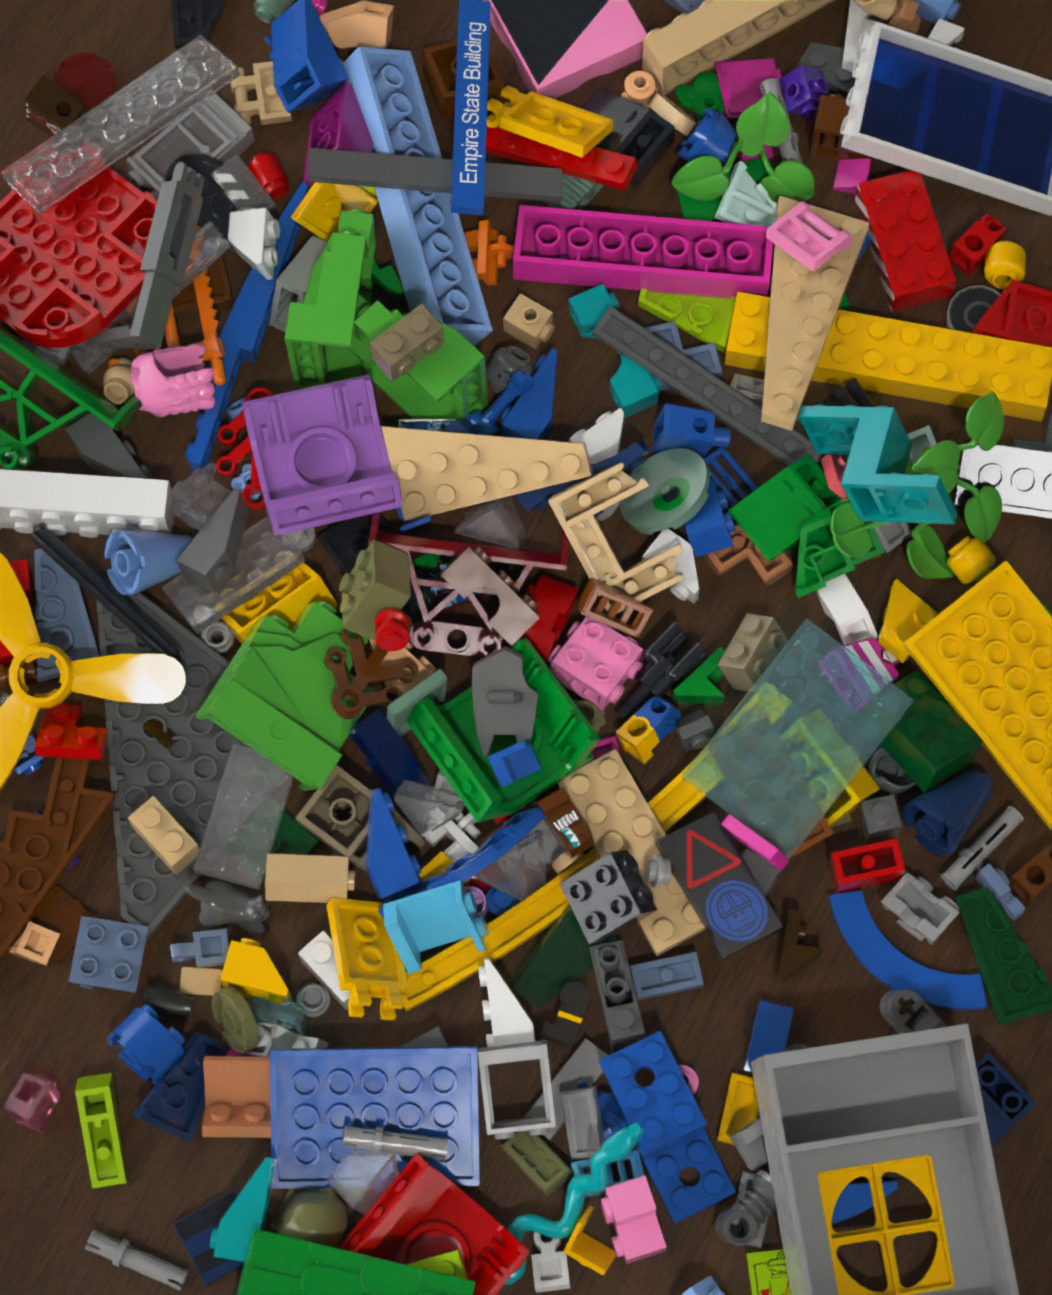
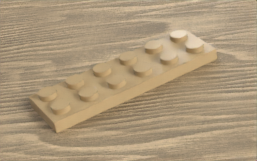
[557,749,705,956]

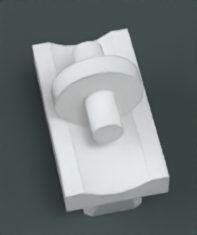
[421,806,481,863]

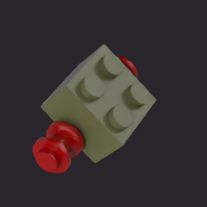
[339,539,411,651]

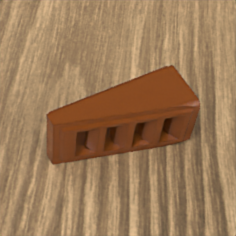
[577,578,653,638]

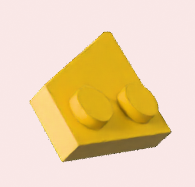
[878,579,939,664]

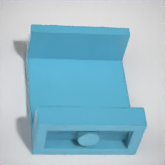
[383,880,489,974]

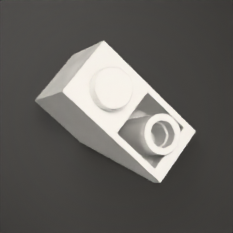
[228,208,280,280]
[569,408,624,464]
[642,529,699,603]

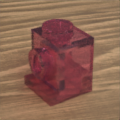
[3,1072,61,1133]

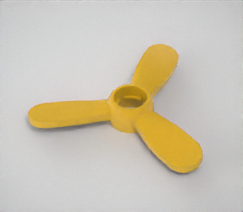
[0,553,186,791]

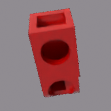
[949,213,1008,277]

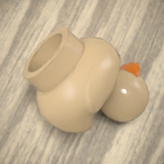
[103,357,135,404]

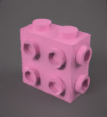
[548,616,643,711]

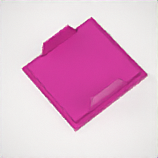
[714,58,783,119]

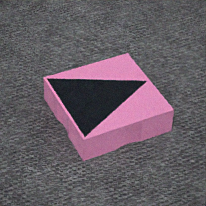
[482,0,647,99]

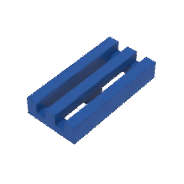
[703,447,758,508]

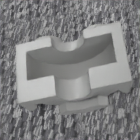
[881,872,960,945]

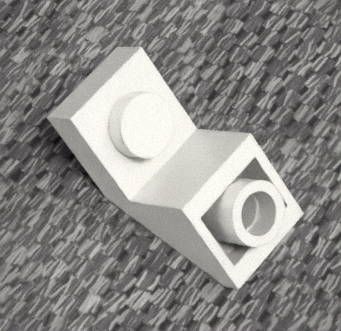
[816,574,879,645]
[246,1022,329,1057]

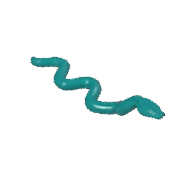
[503,1122,644,1285]

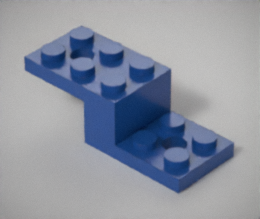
[598,1031,736,1224]

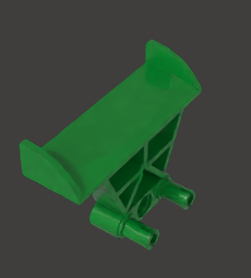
[0,322,142,471]

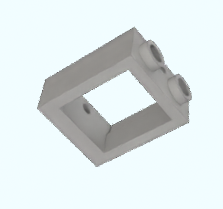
[478,1040,556,1139]

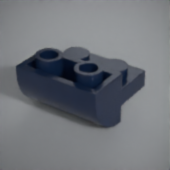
[976,1052,1037,1147]

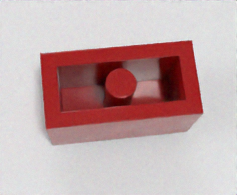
[828,838,906,894]

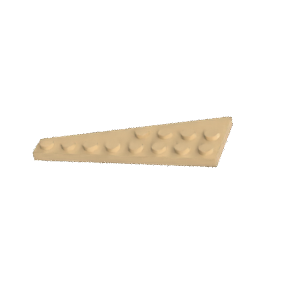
[761,196,870,431]

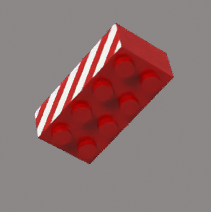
[855,170,956,312]

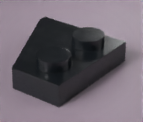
[171,0,227,49]

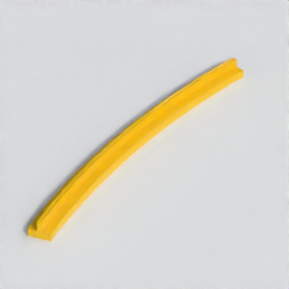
[401,682,792,1012]

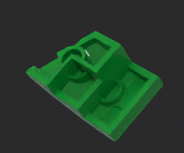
[796,496,885,598]

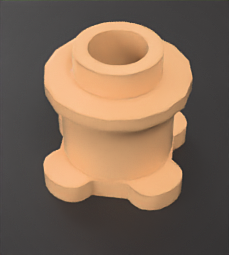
[621,71,658,109]

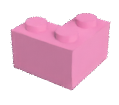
[600,1175,667,1264]

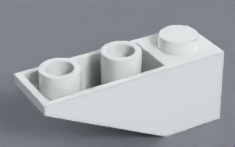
[478,957,535,1047]

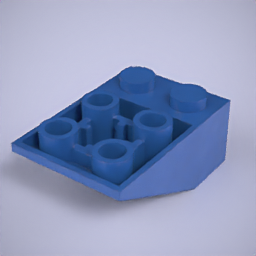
[271,0,349,113]

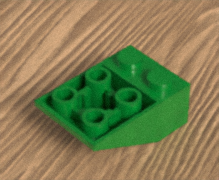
[728,454,842,562]

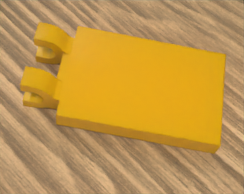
[487,85,614,158]
[326,897,408,1021]

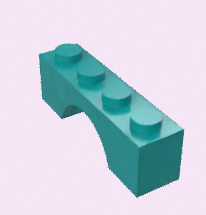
[568,284,661,418]

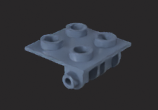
[69,916,148,993]

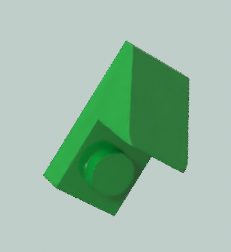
[672,647,725,706]

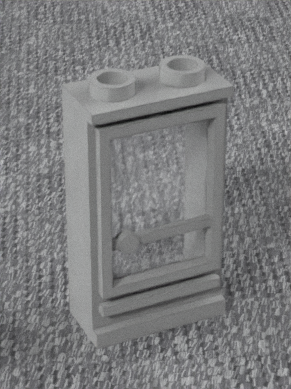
[126,87,255,201]

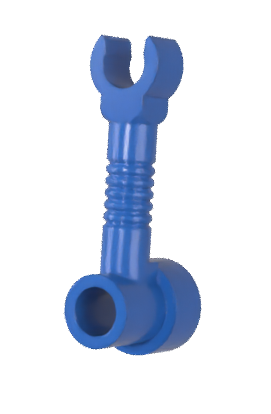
[466,370,535,436]

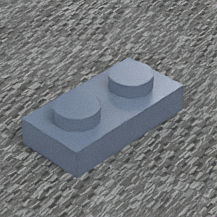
[630,952,704,1001]

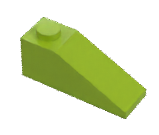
[75,1073,127,1189]

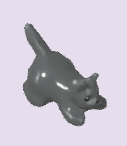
[185,880,272,935]

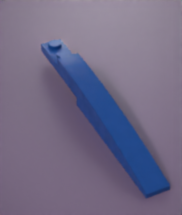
[186,180,310,476]

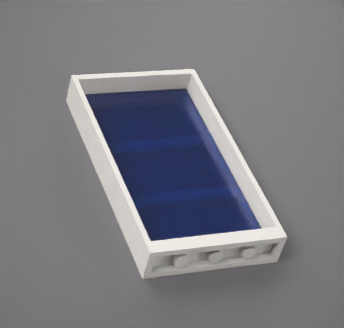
[840,21,1052,216]

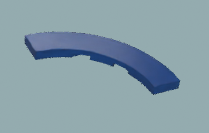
[378,808,545,919]
[828,890,987,1011]

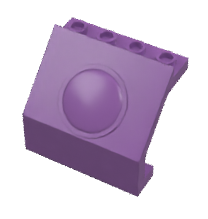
[242,374,403,536]

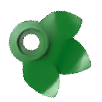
[675,71,725,121]

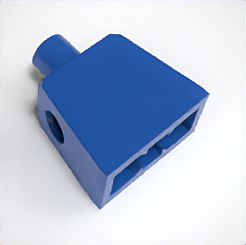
[652,404,731,458]

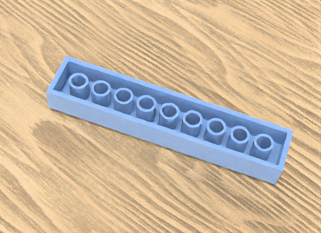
[342,47,493,346]

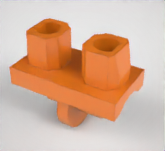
[465,220,514,286]

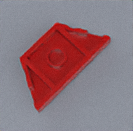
[972,280,1052,347]

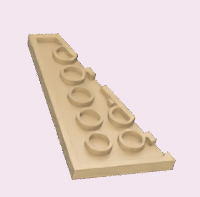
[381,426,593,521]

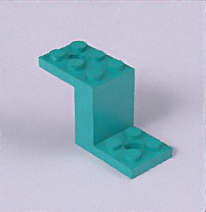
[798,404,957,524]

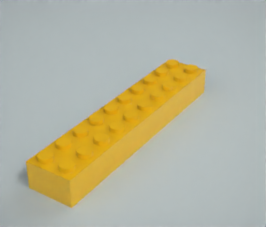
[724,292,1052,422]

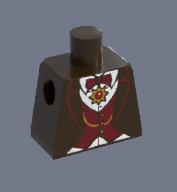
[24,75,96,145]

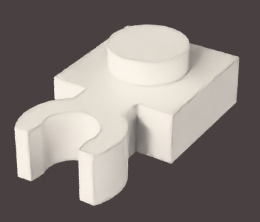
[531,1232,571,1293]

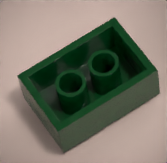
[858,671,983,793]

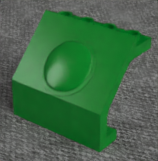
[406,638,600,823]

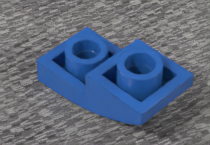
[743,999,793,1072]

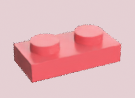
[821,454,848,499]

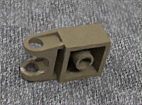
[295,765,426,872]

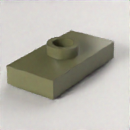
[501,1130,573,1197]

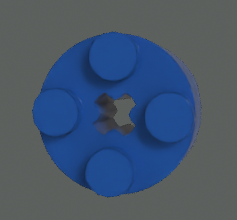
[107,1004,185,1085]

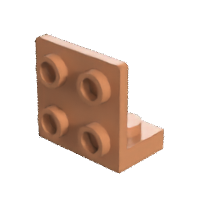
[202,1056,271,1138]

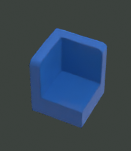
[488,738,541,788]

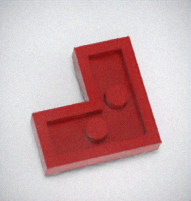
[34,703,108,760]

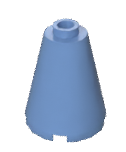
[105,530,193,595]

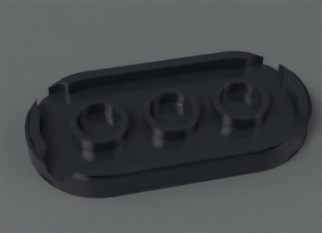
[164,153,276,257]

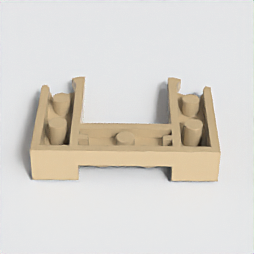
[548,462,683,613]

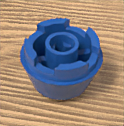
[677,107,737,164]

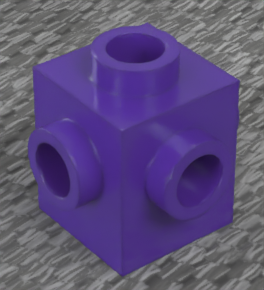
[780,65,829,118]

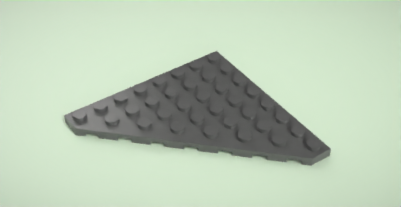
[96,583,288,940]

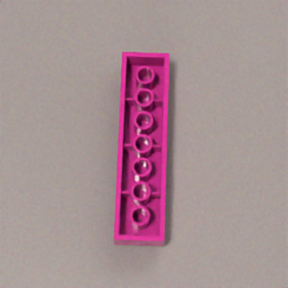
[513,205,773,299]

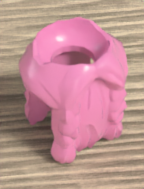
[130,343,215,418]

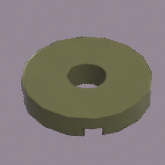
[212,987,259,1054]

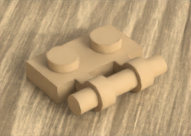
[230,61,292,126]

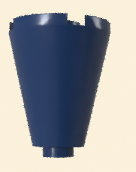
[902,769,993,857]

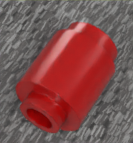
[248,152,289,201]

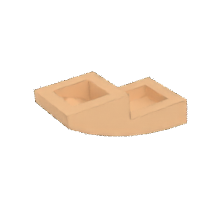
[9,921,60,966]

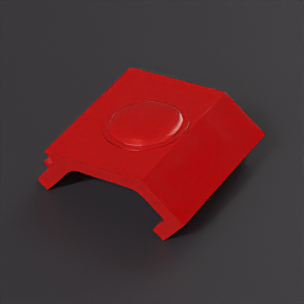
[338,1153,530,1295]

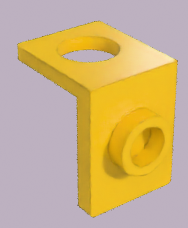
[563,1205,617,1276]

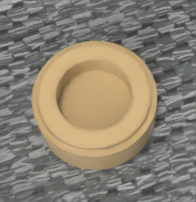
[552,852,585,875]

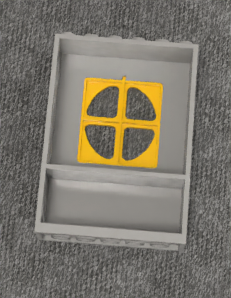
[751,1024,1019,1295]

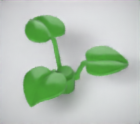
[672,92,815,204]
[911,391,1004,542]
[831,456,954,579]

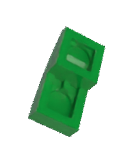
[372,259,406,306]

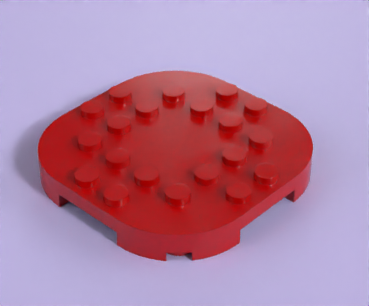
[0,150,157,348]

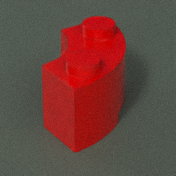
[506,575,579,665]

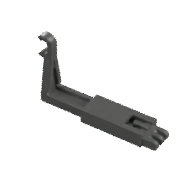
[70,162,205,358]

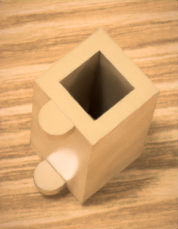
[265,853,355,903]

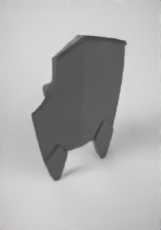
[472,646,538,757]

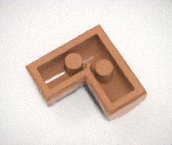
[703,524,793,585]

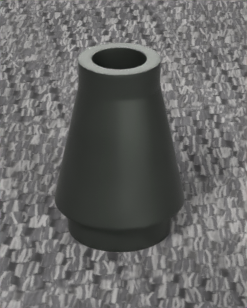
[142,983,193,1017]

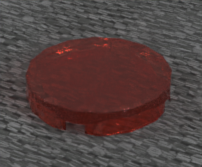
[53,52,116,113]

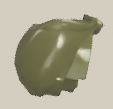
[269,1186,347,1247]

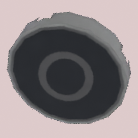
[946,285,1000,333]

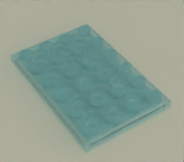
[682,618,914,860]

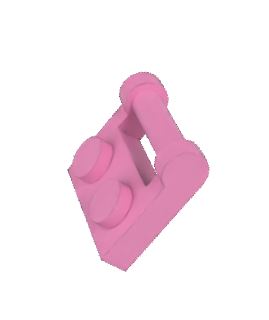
[766,201,853,272]

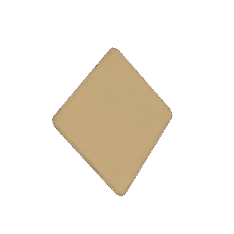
[179,967,222,995]

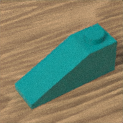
[210,1157,277,1262]

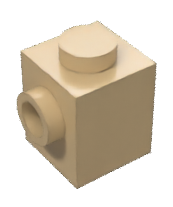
[503,293,555,349]

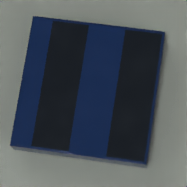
[173,1190,244,1287]

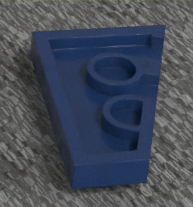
[132,1032,228,1142]

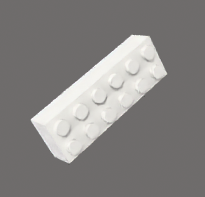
[0,469,176,538]

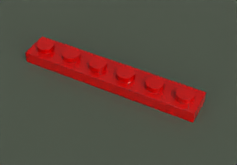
[486,126,638,191]

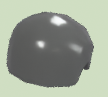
[869,747,916,794]

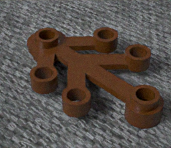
[324,612,418,719]

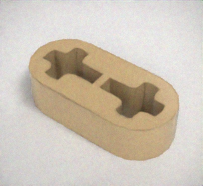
[648,92,697,136]

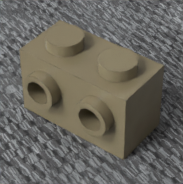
[369,304,444,382]
[717,613,789,694]

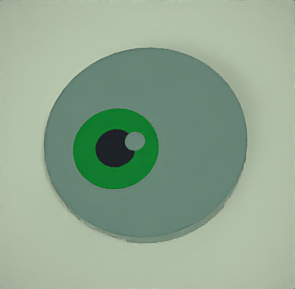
[620,448,711,535]

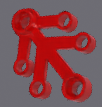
[216,387,274,511]

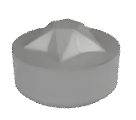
[283,527,316,553]

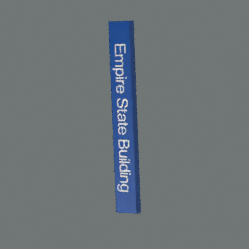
[451,0,491,215]

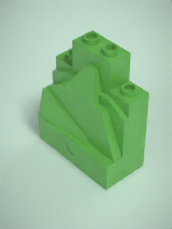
[285,209,377,389]
[348,294,488,420]
[195,601,375,791]

